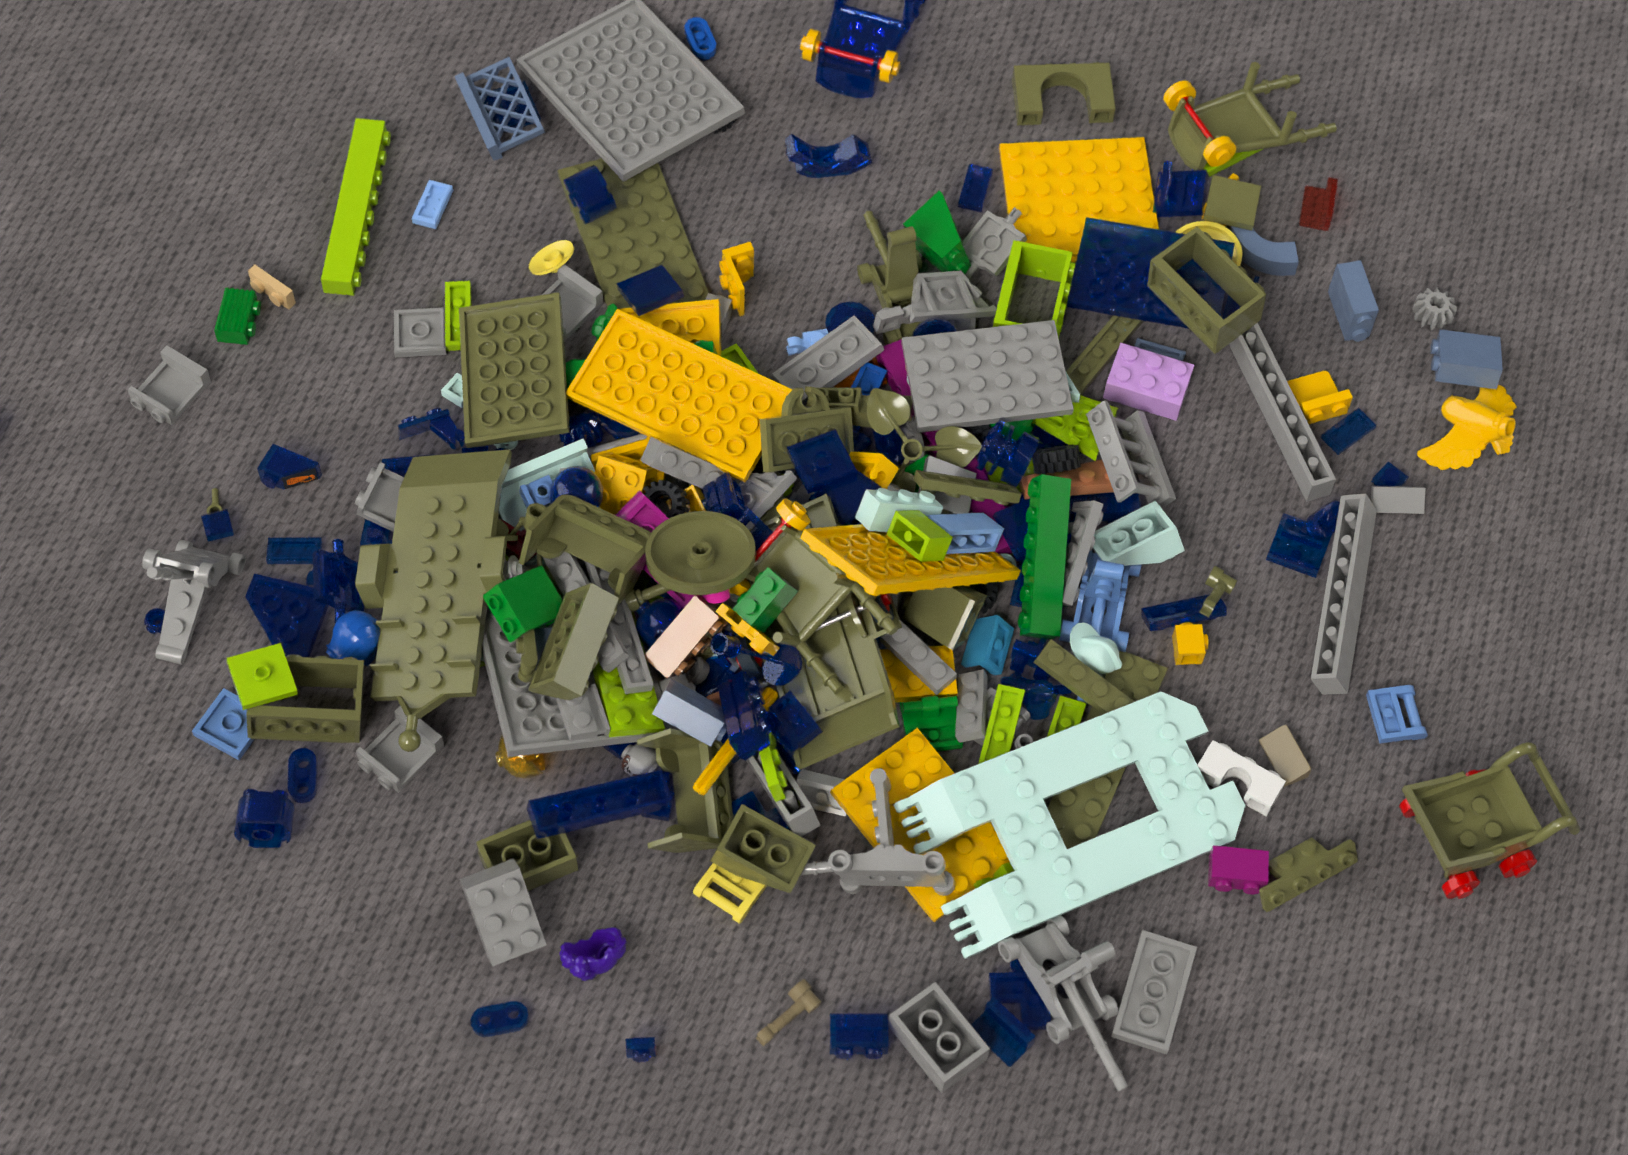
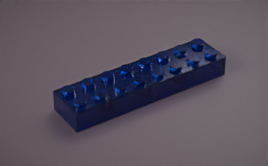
[526,770,673,839]

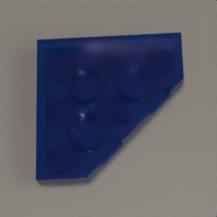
[245,574,332,658]

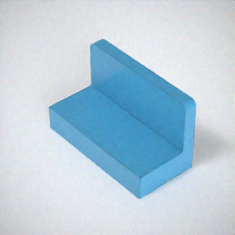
[961,615,1014,675]

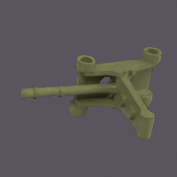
[857,211,949,345]

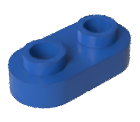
[685,17,716,60]

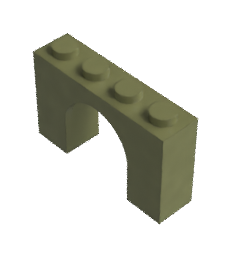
[1012,62,1115,125]

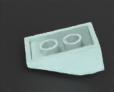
[1093,501,1185,566]

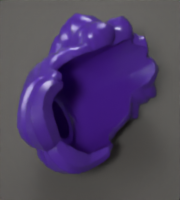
[559,927,627,981]

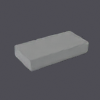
[1371,486,1426,514]

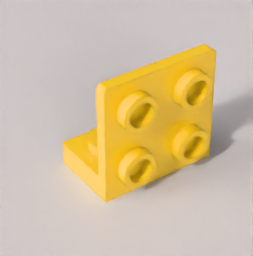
[719,241,754,316]
[592,452,657,515]

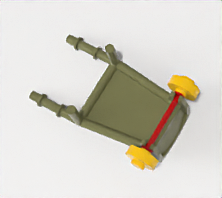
[1164,62,1337,172]
[729,498,898,694]

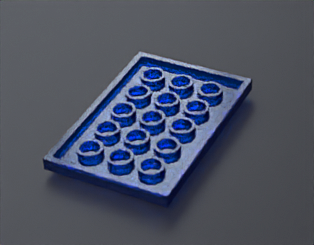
[1067,217,1235,329]

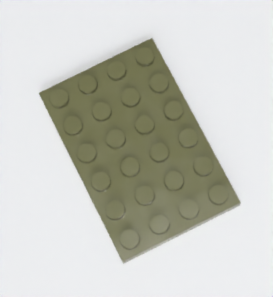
[459,292,570,448]

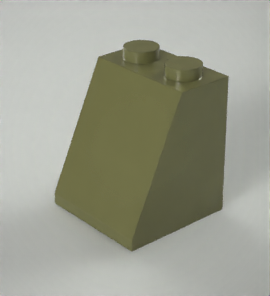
[902,585,987,650]

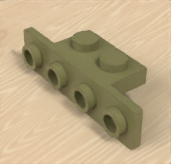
[1259,837,1358,912]

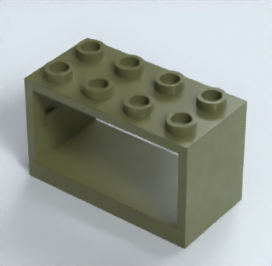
[1147,226,1266,354]
[246,654,364,743]

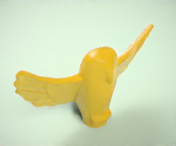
[1417,384,1517,470]

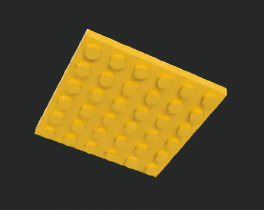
[999,137,1162,266]

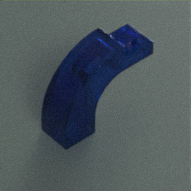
[785,134,872,178]

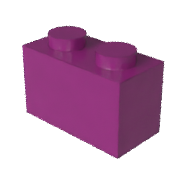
[1208,845,1269,895]

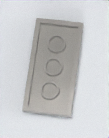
[772,316,884,406]
[1111,930,1197,1055]

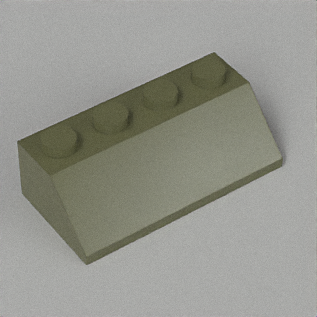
[528,583,619,701]

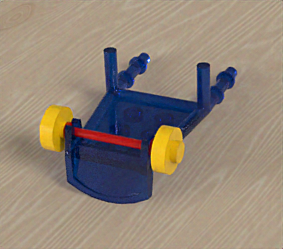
[800,0,926,98]

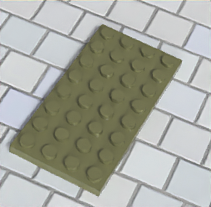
[558,158,708,309]

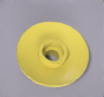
[529,240,574,275]

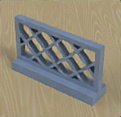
[455,57,545,161]

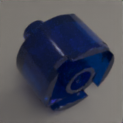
[563,165,617,225]
[234,789,295,848]

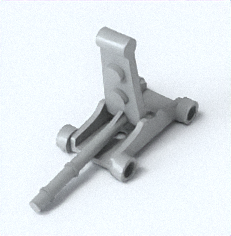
[142,540,246,665]
[800,768,955,896]
[998,915,1128,1092]

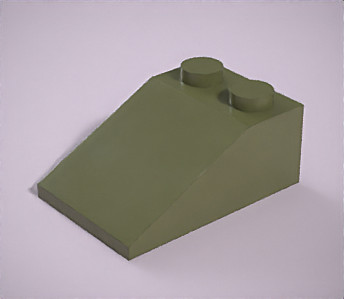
[710,804,816,893]

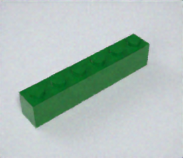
[1018,474,1071,640]

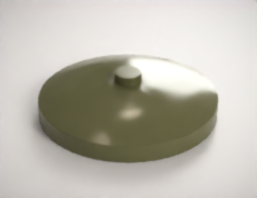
[645,511,756,595]

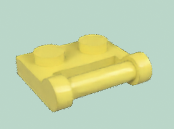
[693,863,767,924]

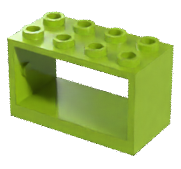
[993,240,1076,339]

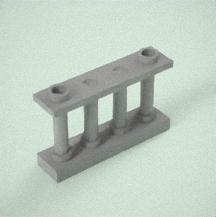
[1086,400,1176,509]

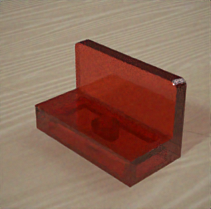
[1299,177,1338,231]

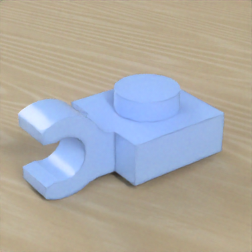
[786,329,828,356]

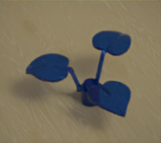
[695,623,802,697]

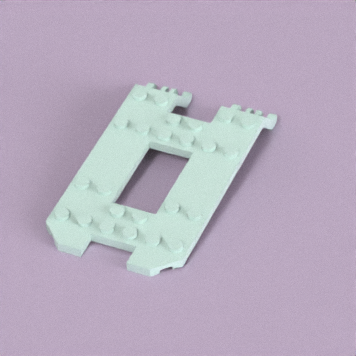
[893,692,1245,959]

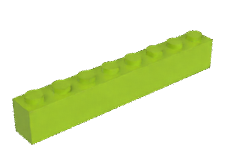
[321,118,391,296]

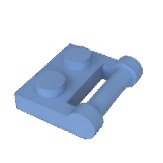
[1366,685,1428,744]

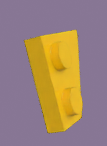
[716,603,780,656]

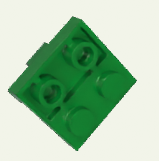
[899,695,963,752]

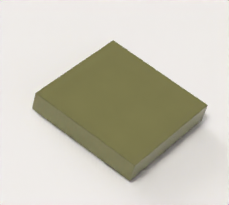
[1203,175,1261,231]

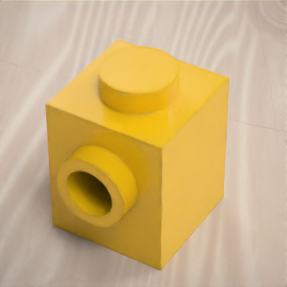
[1172,622,1208,665]

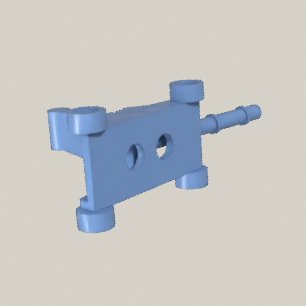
[1059,550,1141,704]

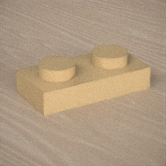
[248,265,296,310]

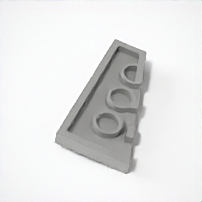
[1062,500,1103,606]

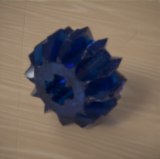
[559,412,604,448]

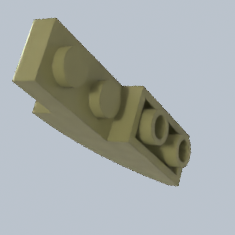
[807,387,914,428]

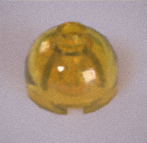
[495,734,545,779]

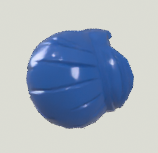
[326,610,380,667]

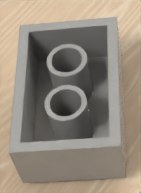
[460,858,546,966]
[888,982,990,1093]

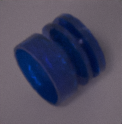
[975,419,1039,488]

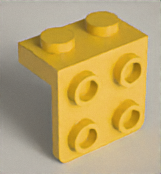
[1287,371,1353,424]

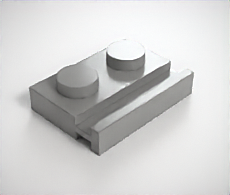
[556,684,610,741]

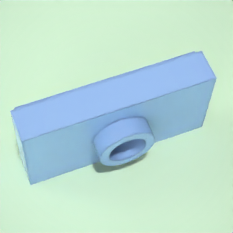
[412,180,453,229]

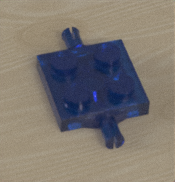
[313,539,364,623]

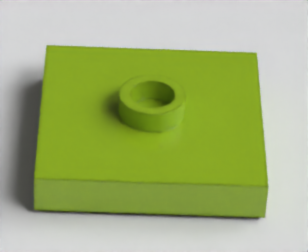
[226,643,298,710]

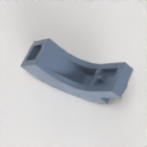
[1230,226,1299,276]

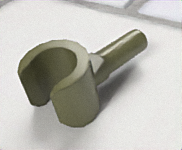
[207,488,224,521]

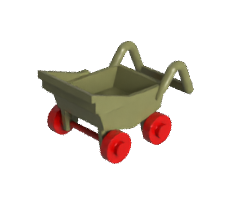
[1399,742,1580,899]

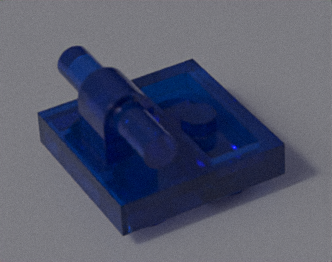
[1153,161,1208,217]

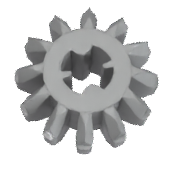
[1412,287,1457,331]

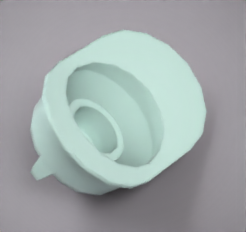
[1070,622,1122,678]

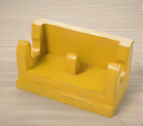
[842,452,899,491]

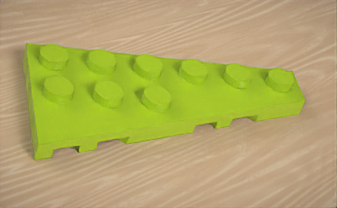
[1032,395,1118,461]

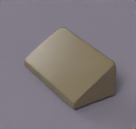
[1259,724,1311,787]

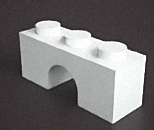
[1197,740,1286,817]

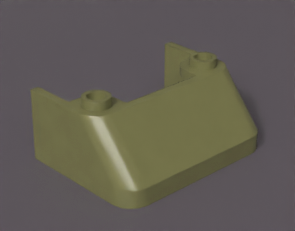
[519,495,651,608]
[637,728,733,853]

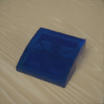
[1266,513,1333,578]

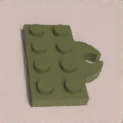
[760,386,854,472]

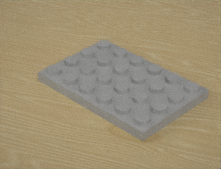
[901,320,1074,433]

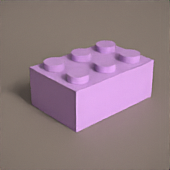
[1103,343,1194,421]

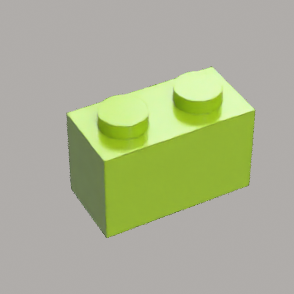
[887,510,953,562]

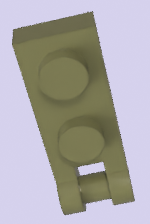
[516,630,538,683]

